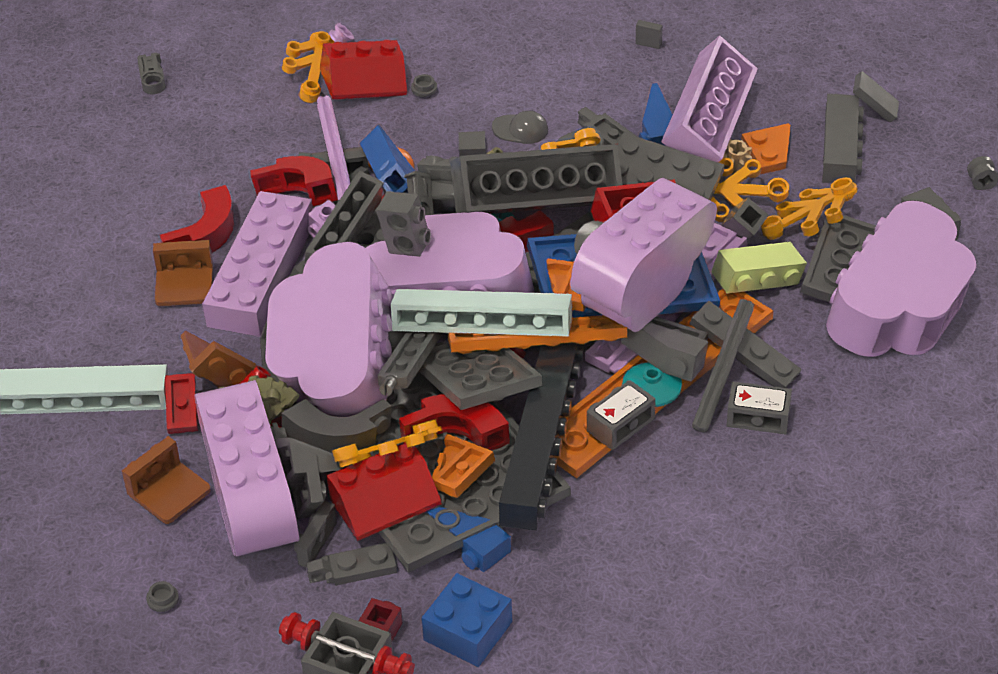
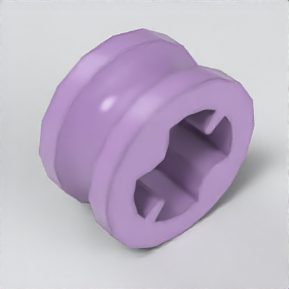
[329,23,354,43]

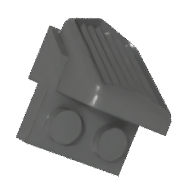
[274,438,350,519]

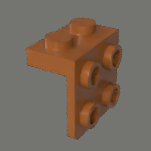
[153,240,213,306]
[180,331,256,388]
[122,436,211,524]

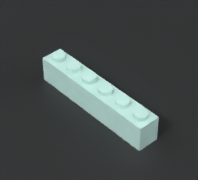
[391,289,572,336]
[0,364,169,414]

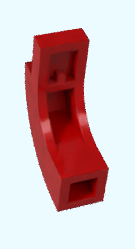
[250,156,338,207]
[160,185,234,253]
[399,394,510,451]

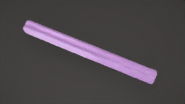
[317,95,350,200]

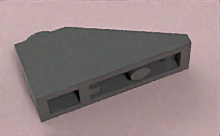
[621,323,708,382]

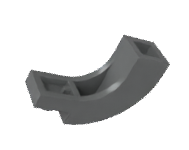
[282,399,392,453]

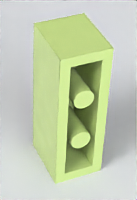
[711,242,807,294]

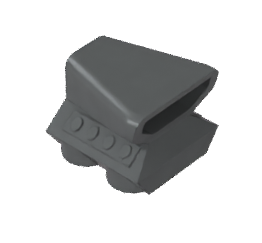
[417,155,457,214]

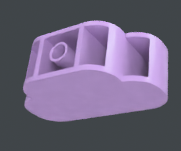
[570,178,717,332]
[826,201,976,357]
[365,212,534,320]
[265,242,393,417]
[194,380,299,557]

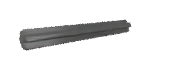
[692,299,754,432]

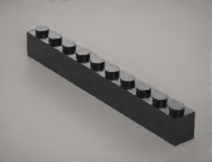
[499,342,588,531]

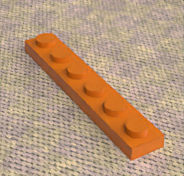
[448,315,627,354]

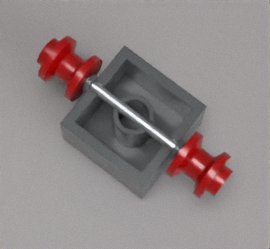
[279,612,415,674]

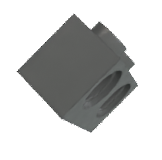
[376,191,431,257]

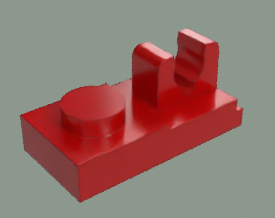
[165,373,198,434]

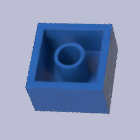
[421,573,513,667]

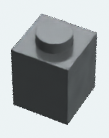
[721,198,769,240]

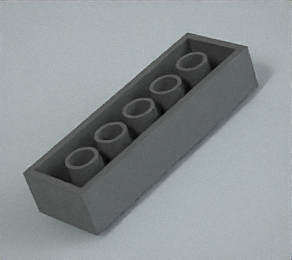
[450,144,623,214]

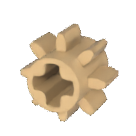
[723,139,752,171]

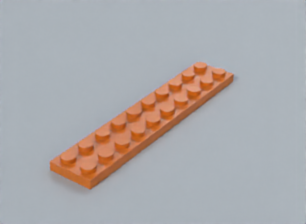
[555,288,774,479]

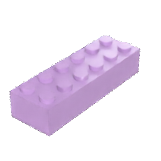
[661,35,758,162]
[202,191,313,336]

